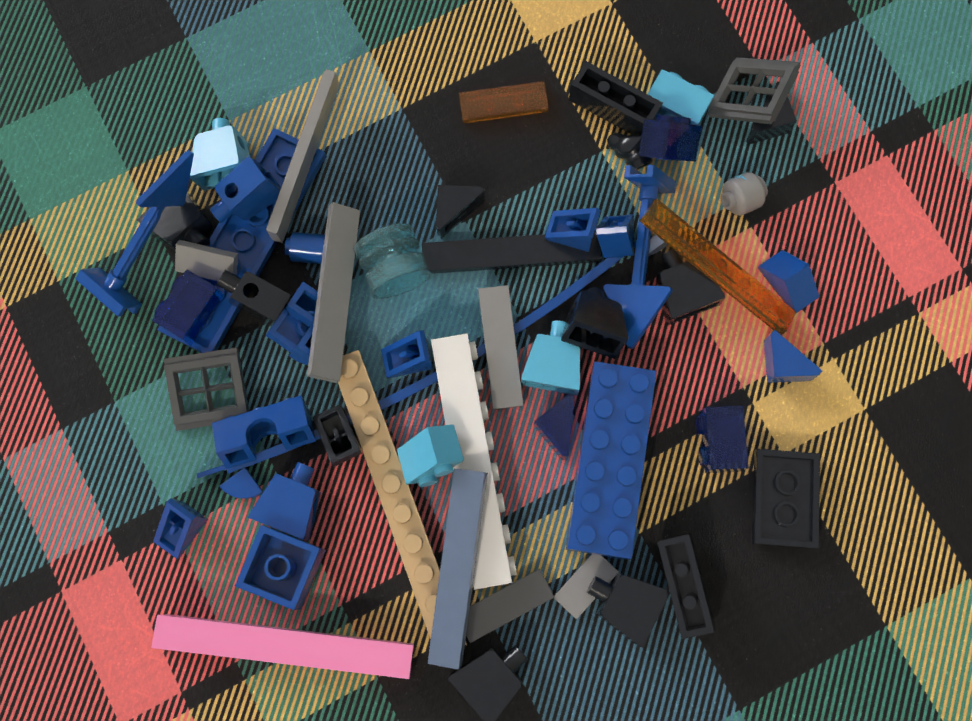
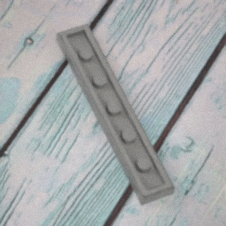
[266,69,340,243]
[307,202,360,383]

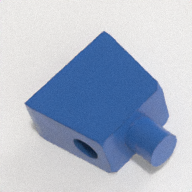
[210,156,281,223]
[248,462,321,541]

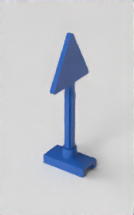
[75,150,194,317]
[603,165,676,349]

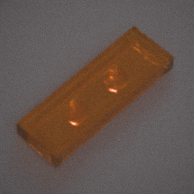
[459,81,548,123]

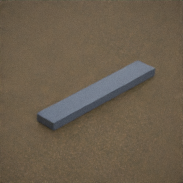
[427,468,488,670]

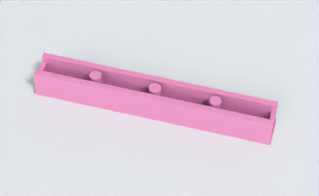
[151,614,414,679]

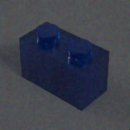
[639,114,702,162]
[152,270,225,346]
[696,406,749,473]

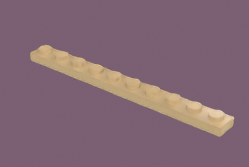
[338,350,467,645]

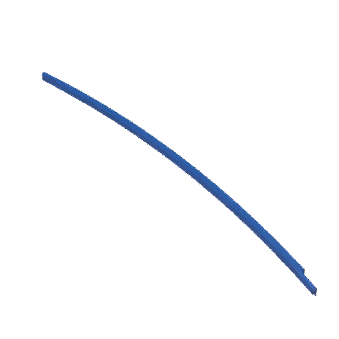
[197,225,657,478]

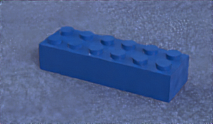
[565,361,656,560]

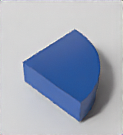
[219,467,264,499]

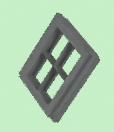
[708,57,801,124]
[164,347,249,431]

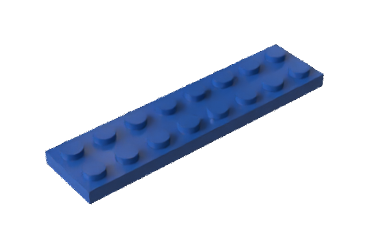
[157,128,327,353]

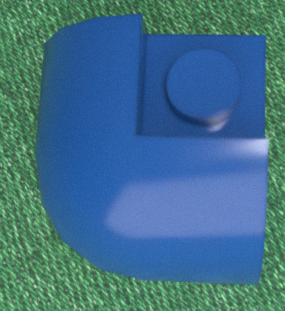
[265,282,318,366]

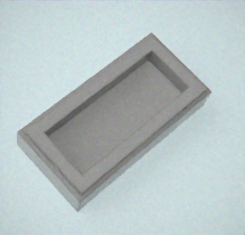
[175,240,238,281]
[554,554,619,619]

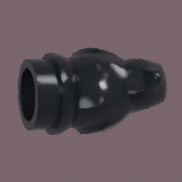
[606,128,657,170]

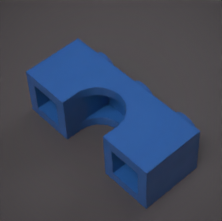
[212,395,316,469]

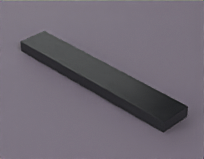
[422,231,602,274]

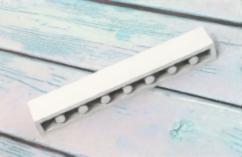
[431,333,517,590]

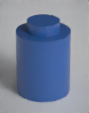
[285,232,325,264]

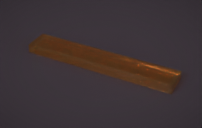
[640,198,796,335]

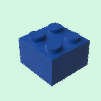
[235,525,326,610]

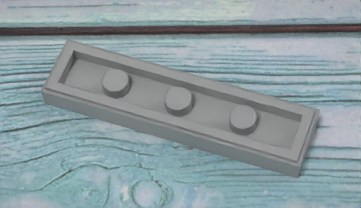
[478,285,524,410]

